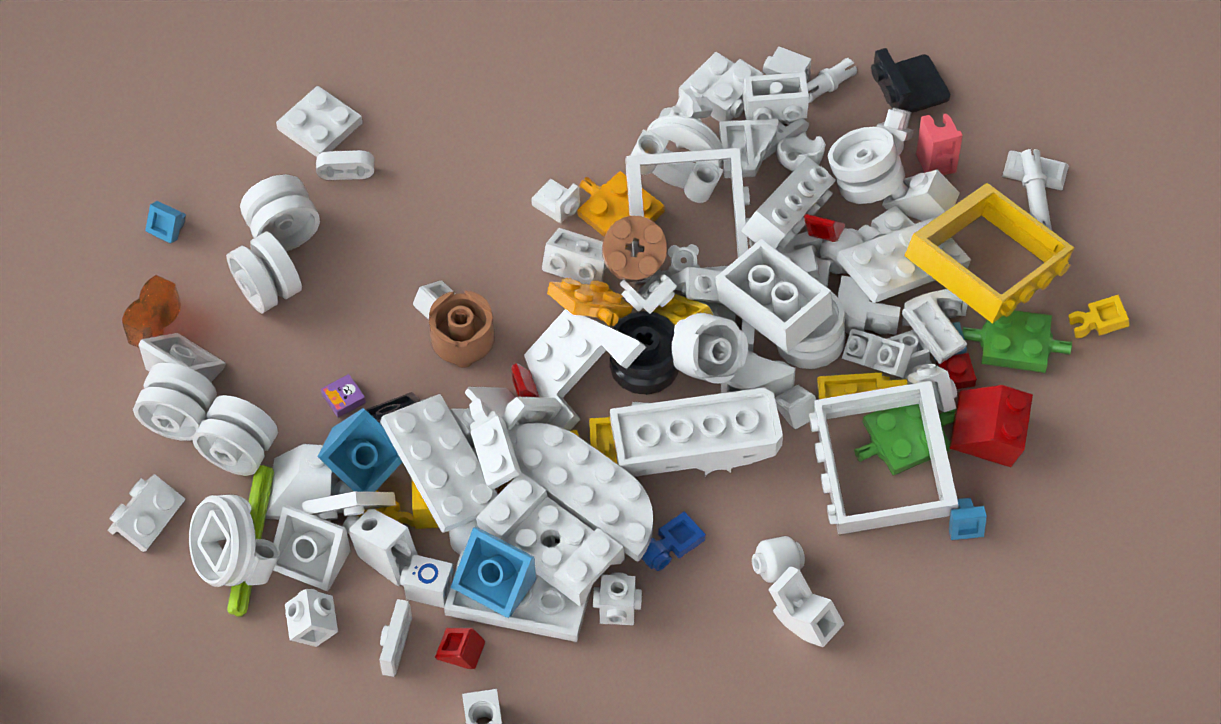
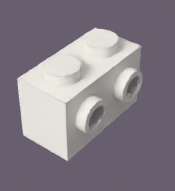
[743,72,809,121]

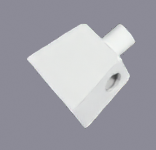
[343,508,417,586]

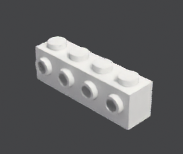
[741,156,836,249]

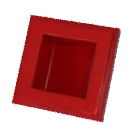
[804,214,845,242]
[511,363,539,397]
[435,628,485,669]

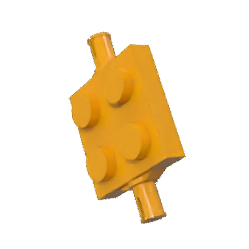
[577,171,665,249]
[547,278,633,326]

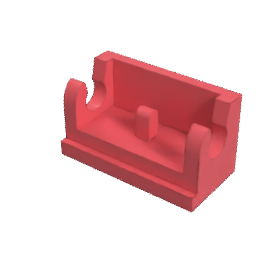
[916,114,963,176]

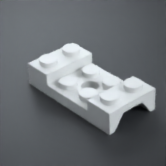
[476,472,625,607]

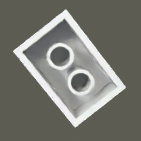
[715,239,833,353]

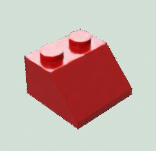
[949,385,1033,467]

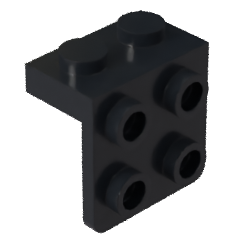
[871,48,951,113]

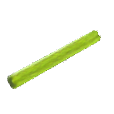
[227,465,274,617]

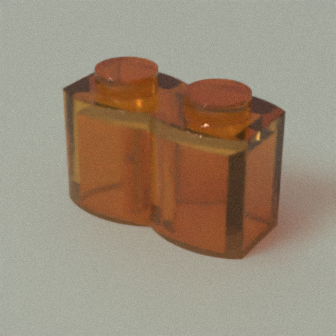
[122,275,181,348]

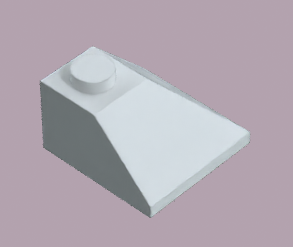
[265,444,338,522]

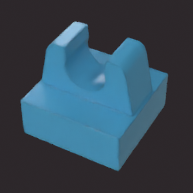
[145,201,186,243]
[949,497,987,540]

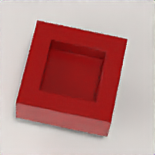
[936,353,977,389]

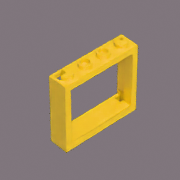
[904,183,1074,324]

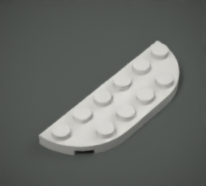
[508,423,653,562]

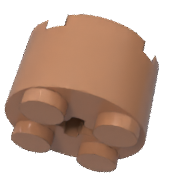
[602,216,667,282]
[429,291,495,368]

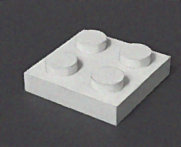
[276,86,362,157]

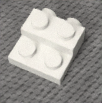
[679,52,763,122]

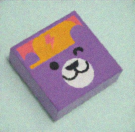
[321,374,366,418]

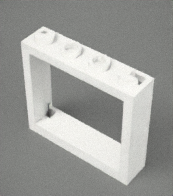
[625,148,750,284]
[809,381,958,535]

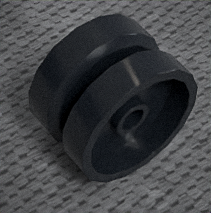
[609,311,679,395]

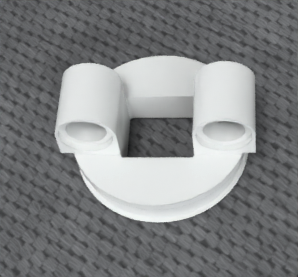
[630,115,724,203]
[189,495,280,587]

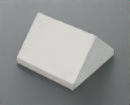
[139,333,226,382]
[273,505,350,591]

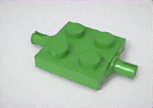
[962,310,1072,373]
[854,404,955,476]

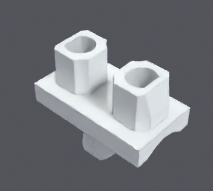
[659,88,713,148]
[877,108,914,155]

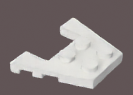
[524,309,646,431]

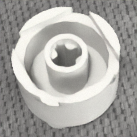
[672,313,748,384]

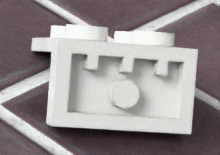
[465,387,563,431]

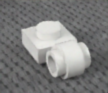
[858,206,914,242]

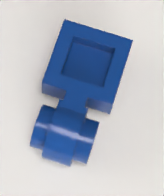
[641,511,706,571]

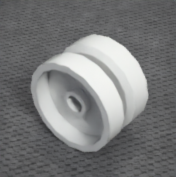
[828,127,905,204]
[240,174,320,251]
[226,231,302,314]
[776,292,846,369]
[133,363,217,441]
[192,395,278,476]

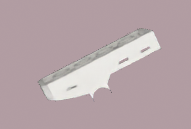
[610,388,783,477]

